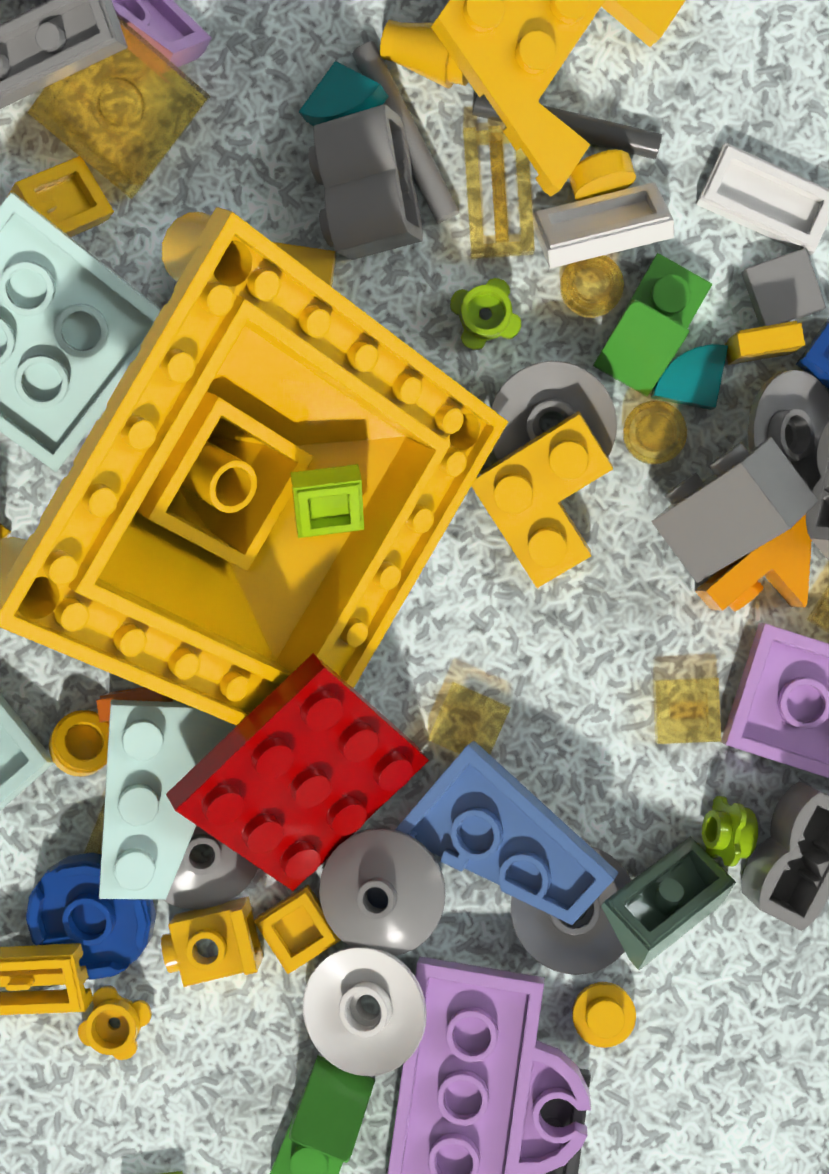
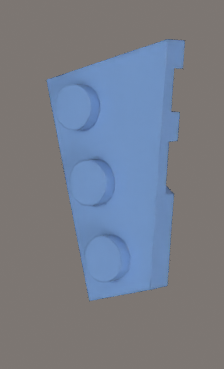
[395,741,619,925]

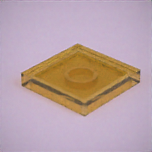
[27,14,211,199]

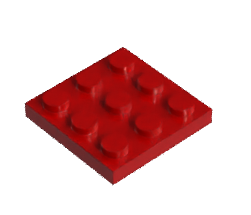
[166,653,429,891]

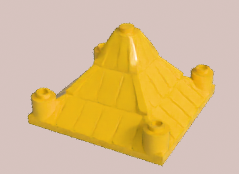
[0,207,508,725]

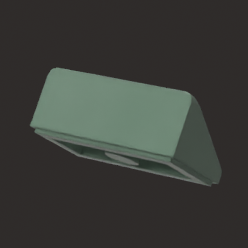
[601,836,736,970]

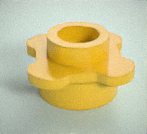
[78,986,152,1060]

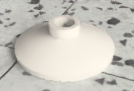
[303,947,427,1076]

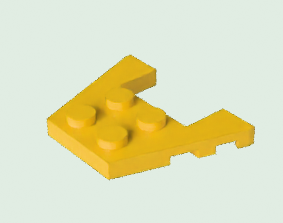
[431,0,686,197]

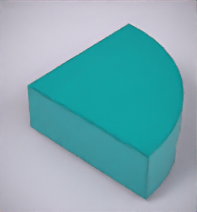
[299,61,389,126]
[651,344,728,410]

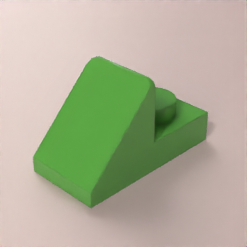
[593,253,712,397]
[270,1055,375,1174]

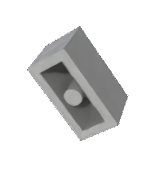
[651,437,819,583]

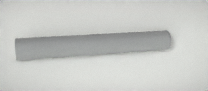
[352,41,460,224]

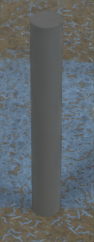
[472,95,662,159]

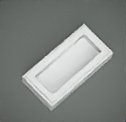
[696,142,829,256]
[533,182,674,269]

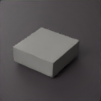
[741,248,826,327]

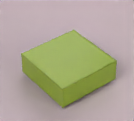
[291,464,364,538]

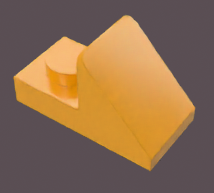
[695,514,812,612]

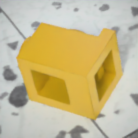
[161,896,263,987]

